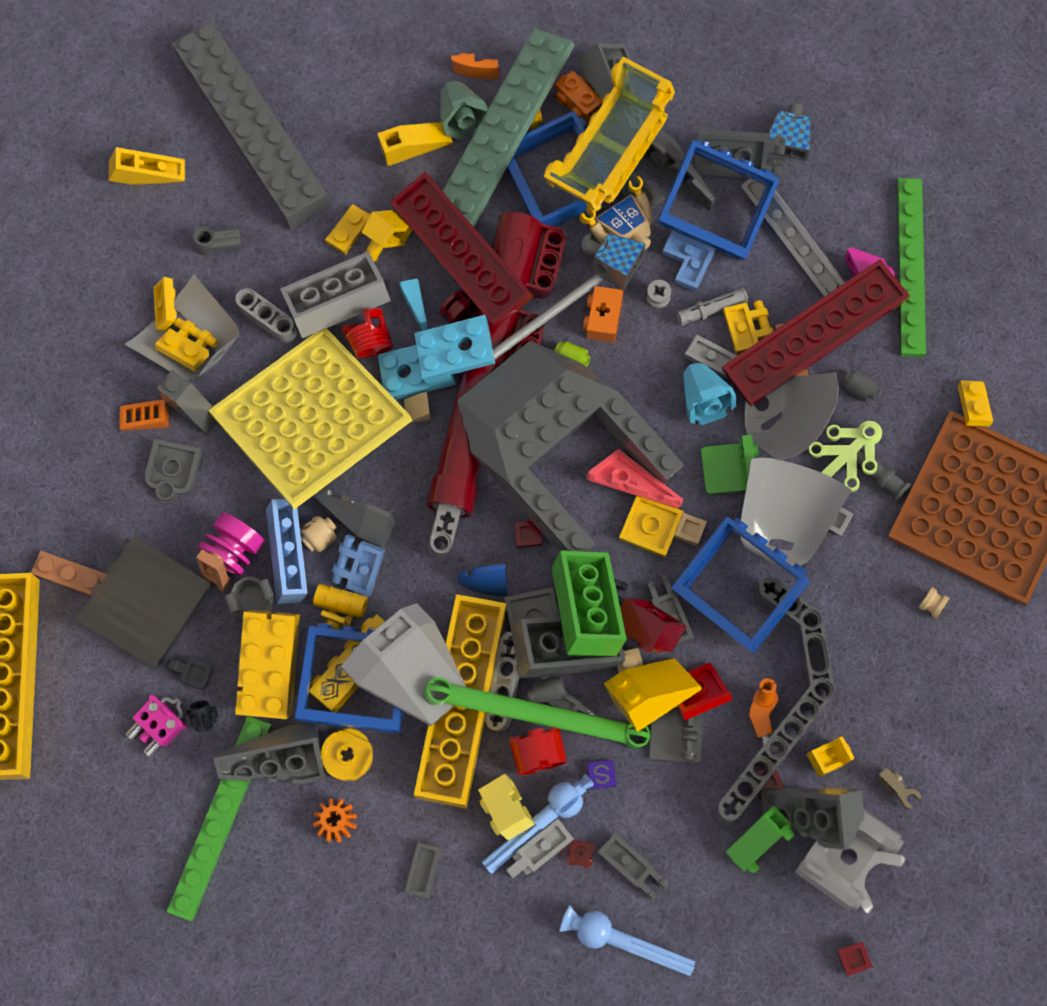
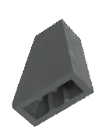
[156,370,216,434]

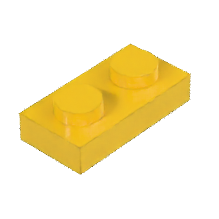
[325,204,369,255]
[153,277,177,331]
[958,380,993,427]

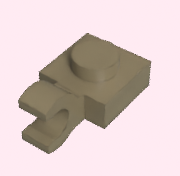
[876,768,922,810]

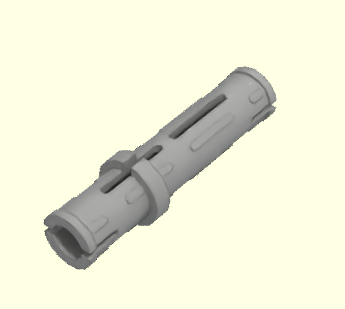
[676,287,748,326]

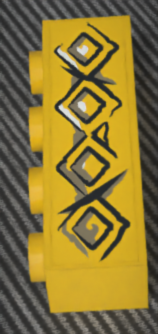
[309,614,385,713]

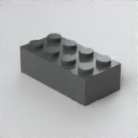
[511,616,626,678]

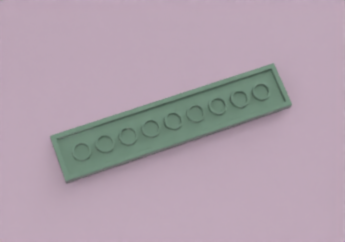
[443,28,575,227]

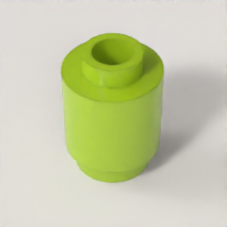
[554,341,591,367]

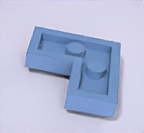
[662,231,716,292]

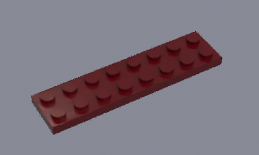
[389,171,533,328]
[722,259,910,407]

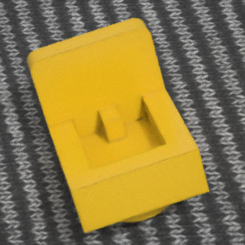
[806,736,854,777]

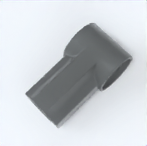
[193,226,242,256]

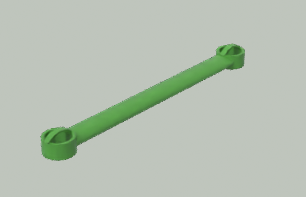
[424,677,650,749]

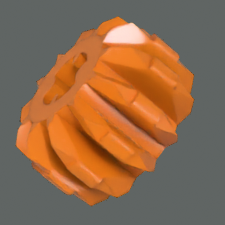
[313,798,357,843]

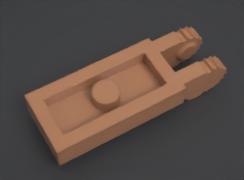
[196,550,231,592]

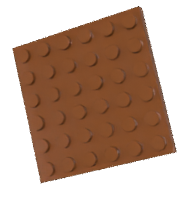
[887,410,1047,606]

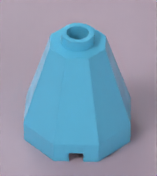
[683,363,736,425]

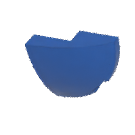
[457,564,507,596]

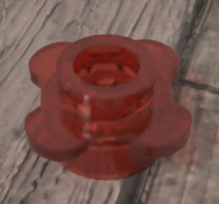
[567,840,595,868]

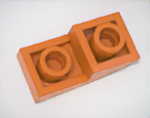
[451,53,499,79]

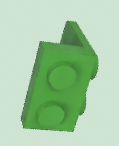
[701,435,758,495]

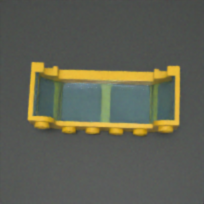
[544,57,675,212]

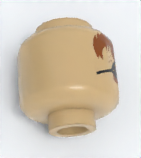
[300,516,337,552]

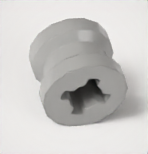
[647,280,671,309]

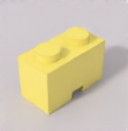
[479,774,535,841]

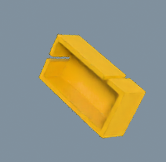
[235,610,300,719]

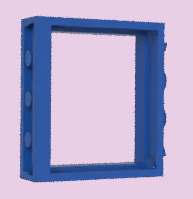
[507,110,609,227]
[655,139,780,261]
[671,516,811,653]
[295,623,403,734]

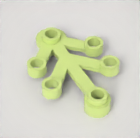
[809,421,882,492]

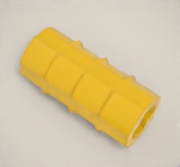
[313,584,368,619]

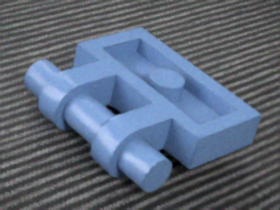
[332,535,385,597]

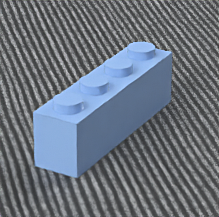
[266,499,307,604]

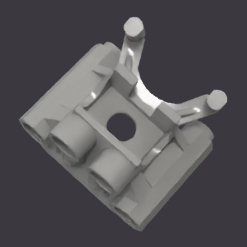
[795,809,905,914]

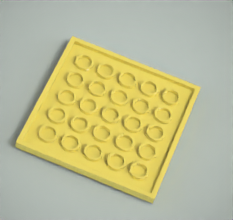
[208,328,412,509]

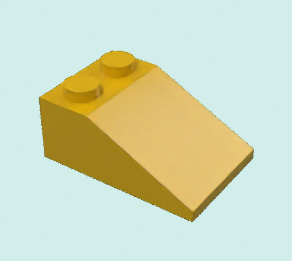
[604,658,701,732]

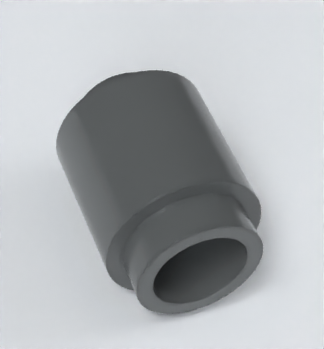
[842,369,880,402]

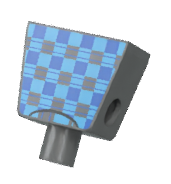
[769,103,811,161]
[584,234,646,290]

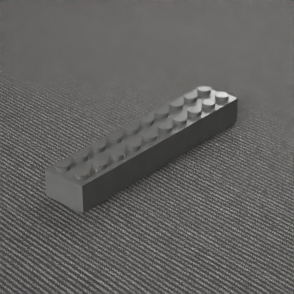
[172,21,331,230]

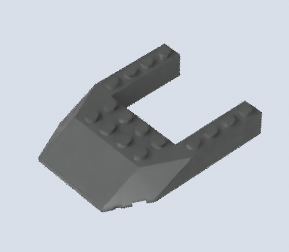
[457,341,684,552]

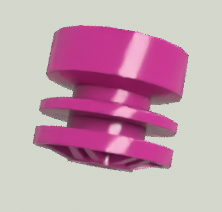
[197,512,265,576]

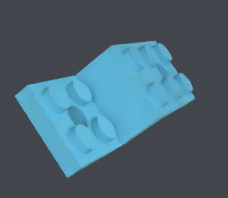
[378,315,495,400]

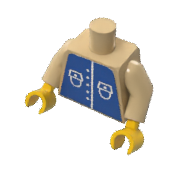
[580,176,653,249]

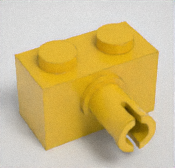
[362,210,413,262]

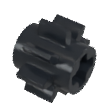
[185,700,218,732]

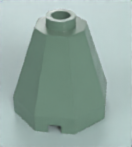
[440,80,488,140]

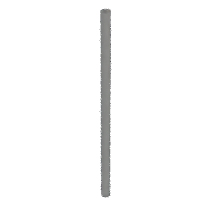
[493,249,646,360]

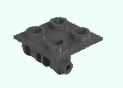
[649,709,703,763]

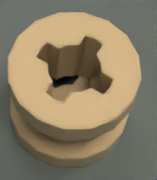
[918,587,949,619]

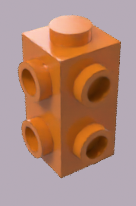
[555,70,603,125]

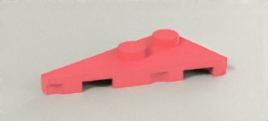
[586,449,684,509]

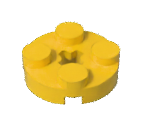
[321,729,373,781]

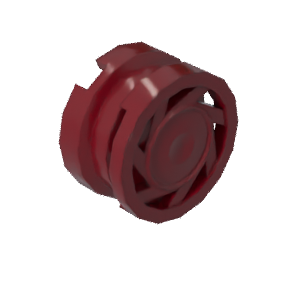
[439,290,477,324]

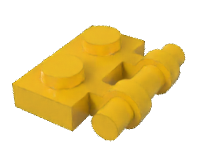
[723,300,774,355]
[155,318,219,372]

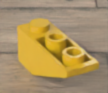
[377,122,453,166]

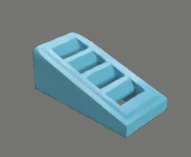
[399,279,428,331]

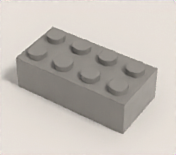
[280,251,391,338]

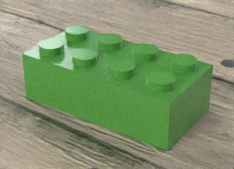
[552,550,626,656]

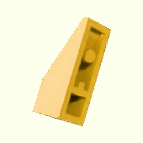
[109,147,185,185]

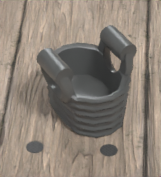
[224,576,274,621]

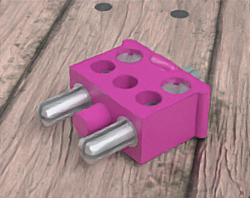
[126,695,187,757]

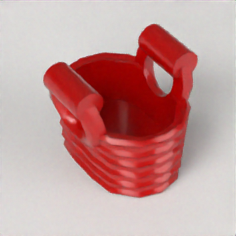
[342,308,393,358]

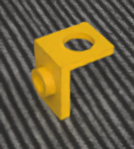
[320,610,354,630]

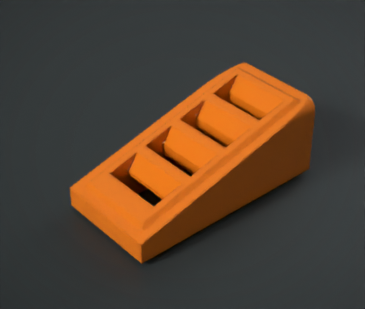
[120,400,169,430]

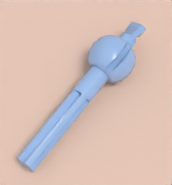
[482,774,594,874]
[560,905,696,976]

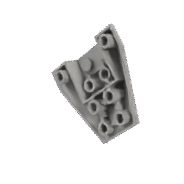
[341,603,466,726]

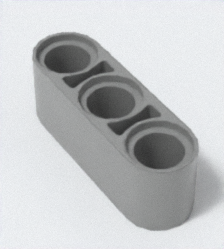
[235,288,297,343]

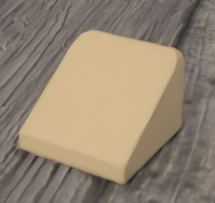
[404,392,431,423]

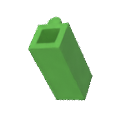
[726,806,794,873]

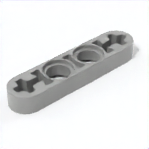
[485,632,520,731]

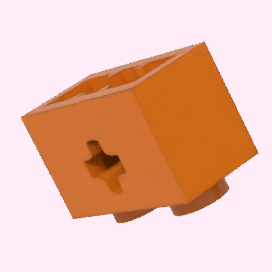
[583,286,623,343]

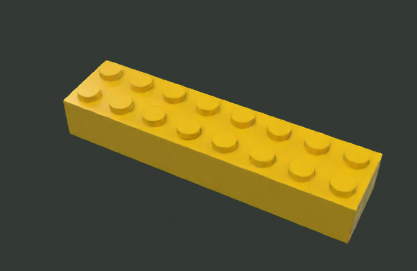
[0,573,40,780]
[414,594,507,809]

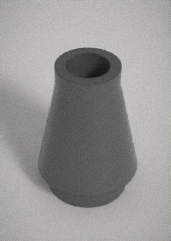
[527,675,568,703]

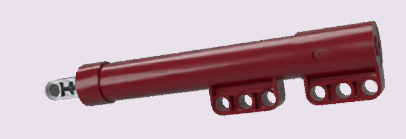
[426,212,566,559]

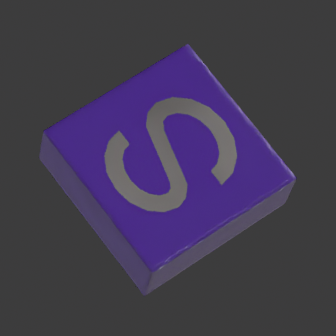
[587,760,616,790]

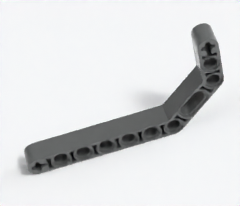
[715,577,834,825]

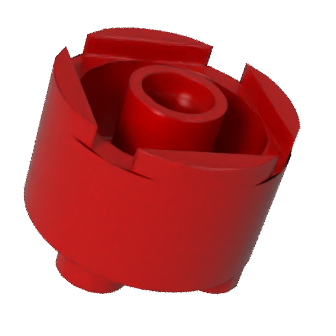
[509,727,567,776]

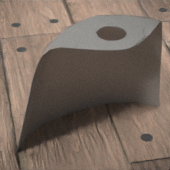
[124,274,239,380]
[745,372,839,460]
[740,457,852,566]

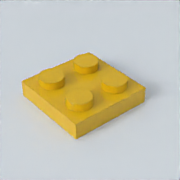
[619,496,684,558]

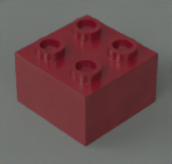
[620,597,687,653]

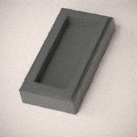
[403,841,443,900]

